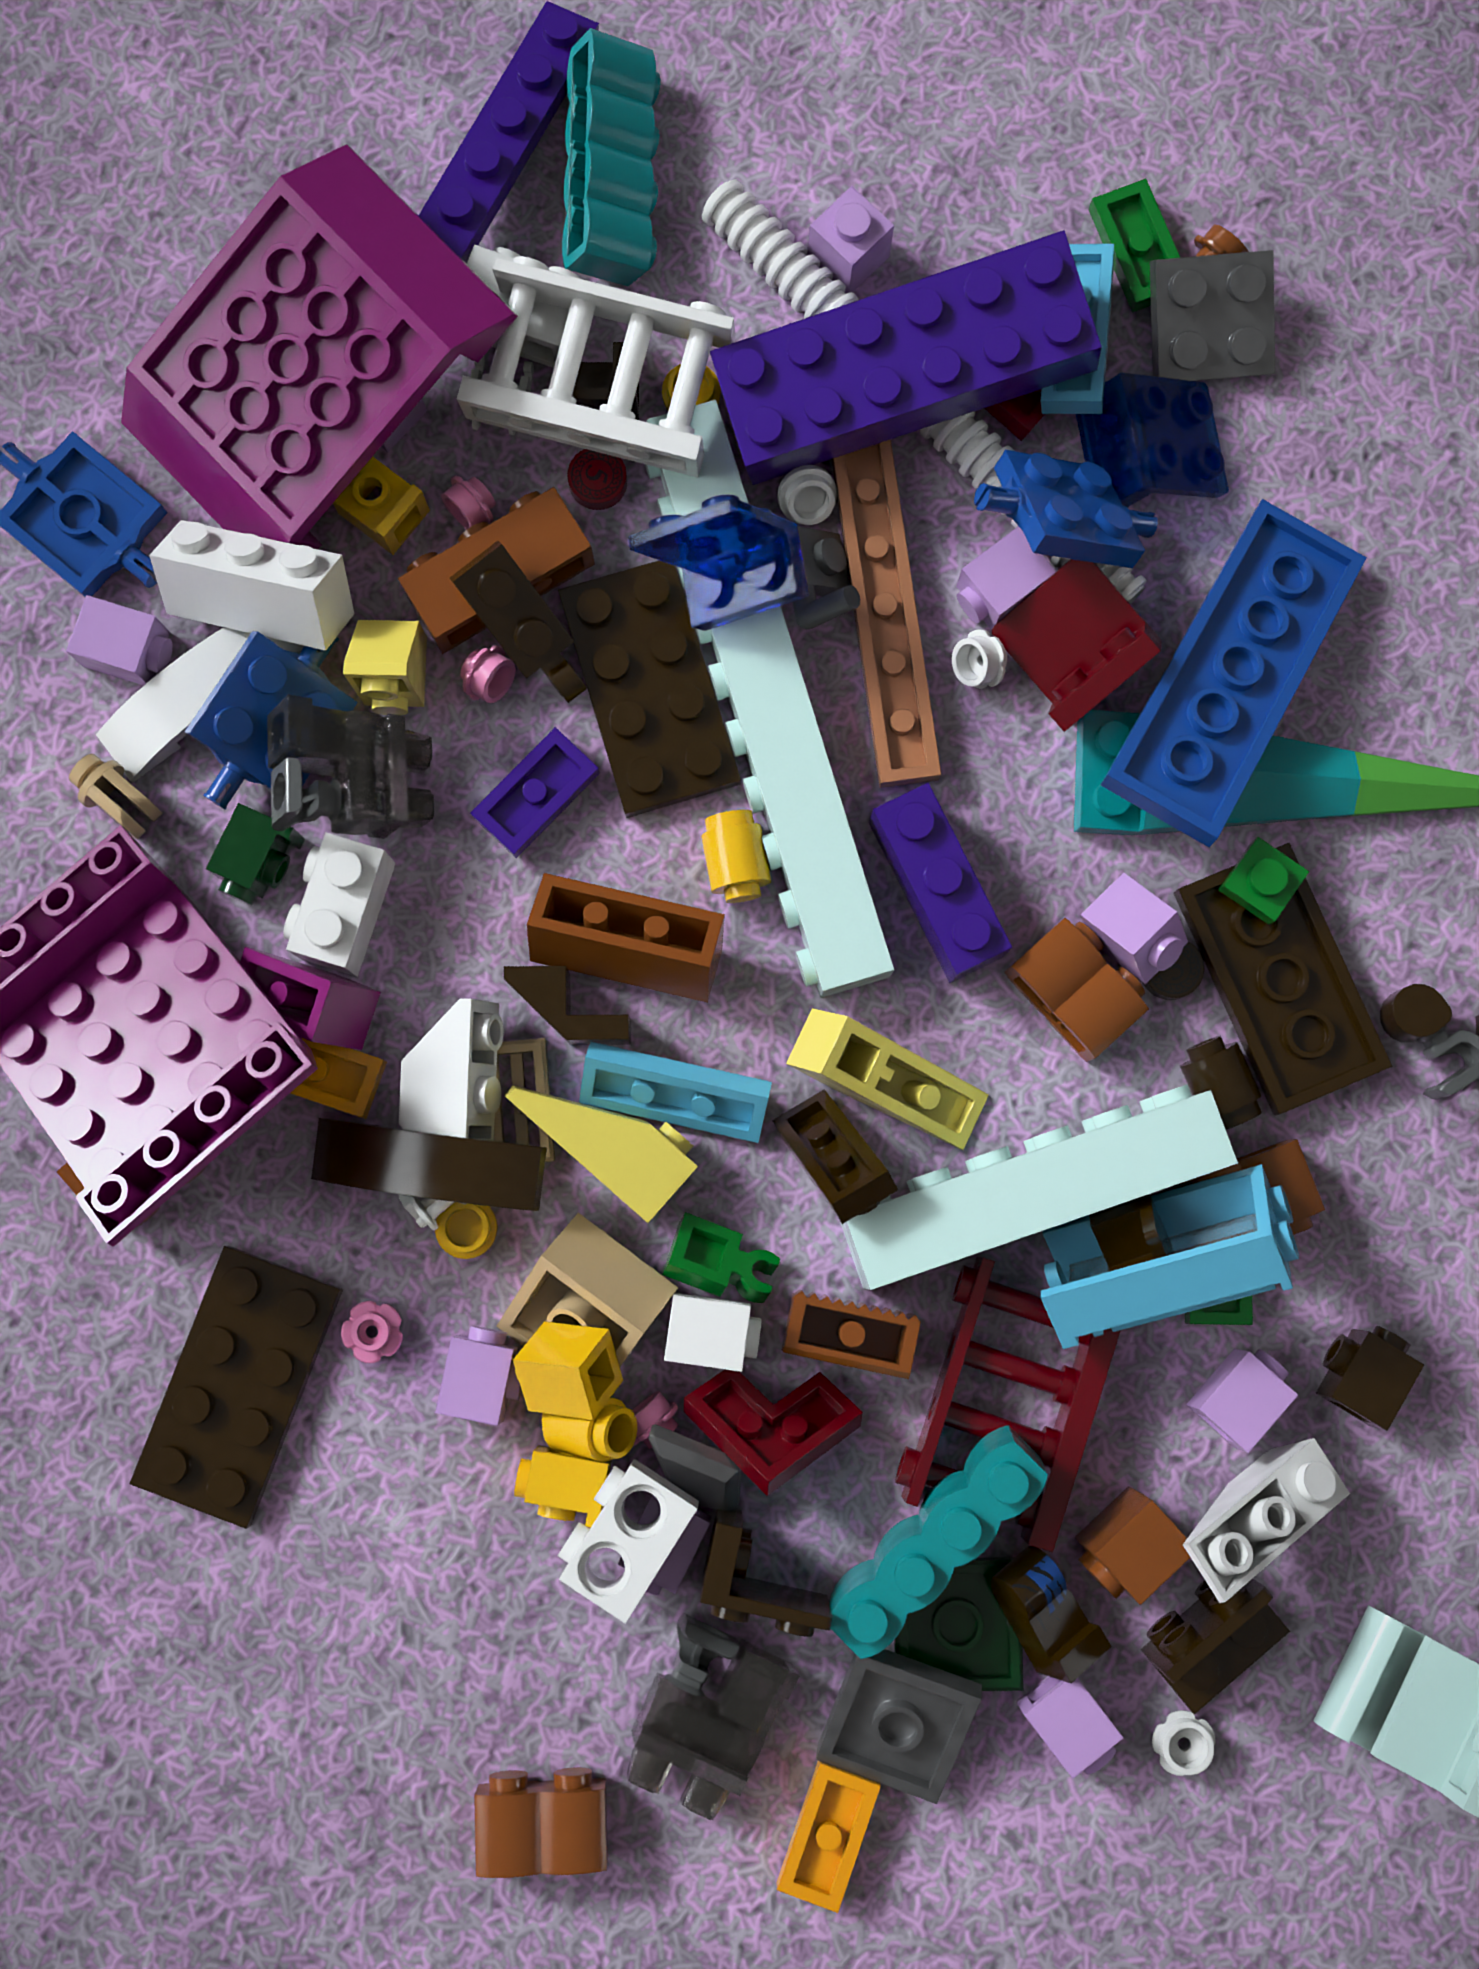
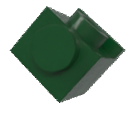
[205,803,305,906]

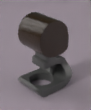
[1380,984,1479,1100]

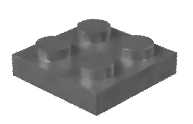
[1150,250,1275,384]
[816,1649,982,1804]

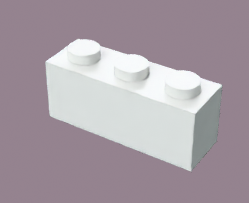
[149,520,355,650]

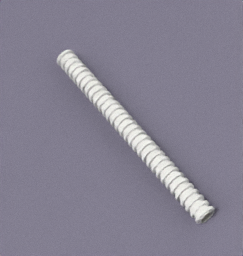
[702,179,1147,604]

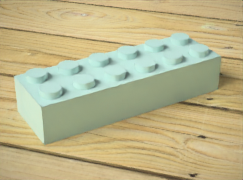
[840,1084,1238,1290]

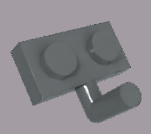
[741,519,860,629]

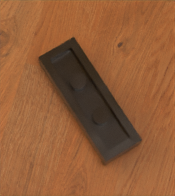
[772,1089,898,1224]

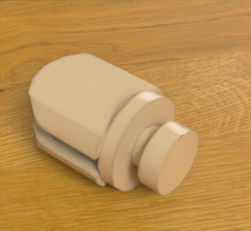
[69,754,163,840]

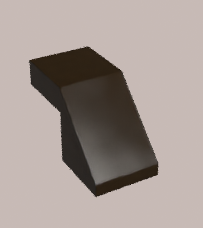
[504,966,631,1045]

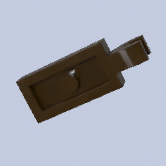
[449,541,587,703]

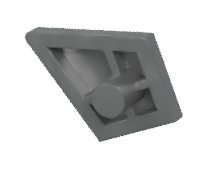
[648,1425,741,1511]

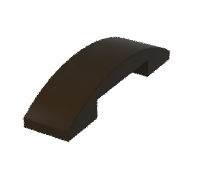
[311,1118,547,1211]

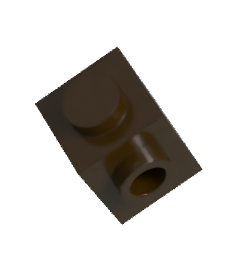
[1316,1326,1424,1431]

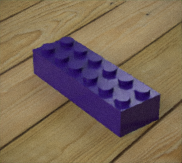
[710,230,1102,485]

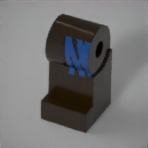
[990,1546,1112,1683]

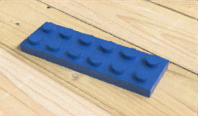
[1101,499,1367,848]

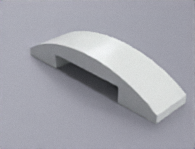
[96,627,304,783]

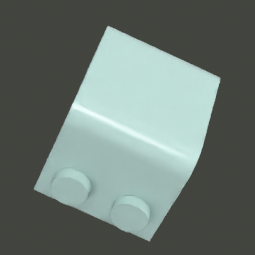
[1313,1605,1479,1818]

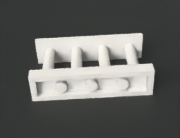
[457,256,735,478]

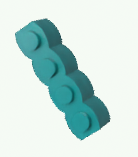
[562,28,661,287]
[829,1425,1048,1659]

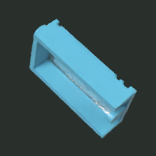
[1041,1164,1299,1349]

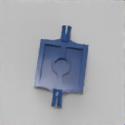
[0,431,168,597]
[974,449,1158,569]
[185,631,358,810]

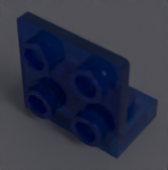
[1076,372,1229,507]
[628,495,809,631]

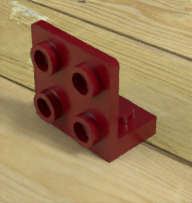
[992,559,1162,732]

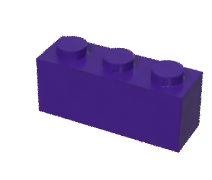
[869,782,1013,983]

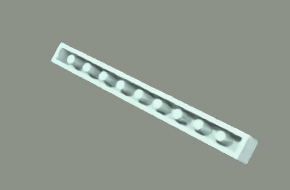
[645,400,894,998]

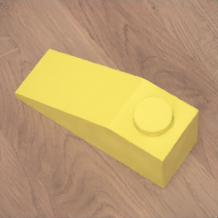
[786,1008,989,1150]
[504,1085,698,1223]

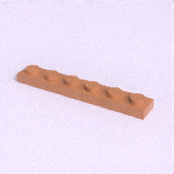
[831,439,941,788]

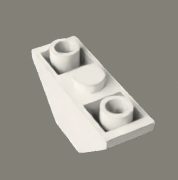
[399,999,504,1141]

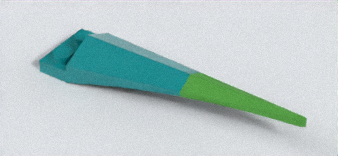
[1074,709,1479,835]

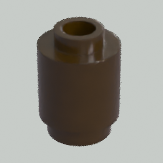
[1180,1035,1262,1130]

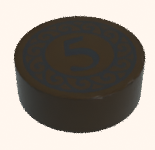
[1142,942,1204,1000]

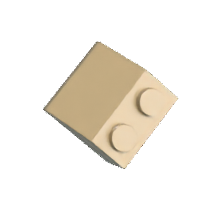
[496,1212,678,1367]

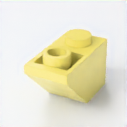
[343,620,427,716]

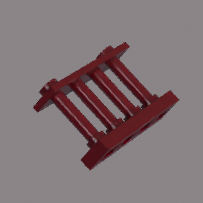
[895,1257,1121,1553]

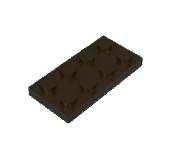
[558,557,741,818]
[1173,843,1393,1116]
[129,1246,343,1529]

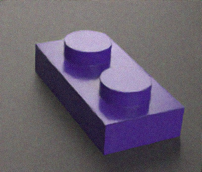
[470,727,600,858]

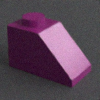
[240,947,381,1050]

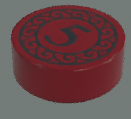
[567,449,627,510]

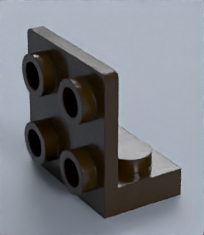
[700,1509,833,1637]
[1140,1579,1290,1714]

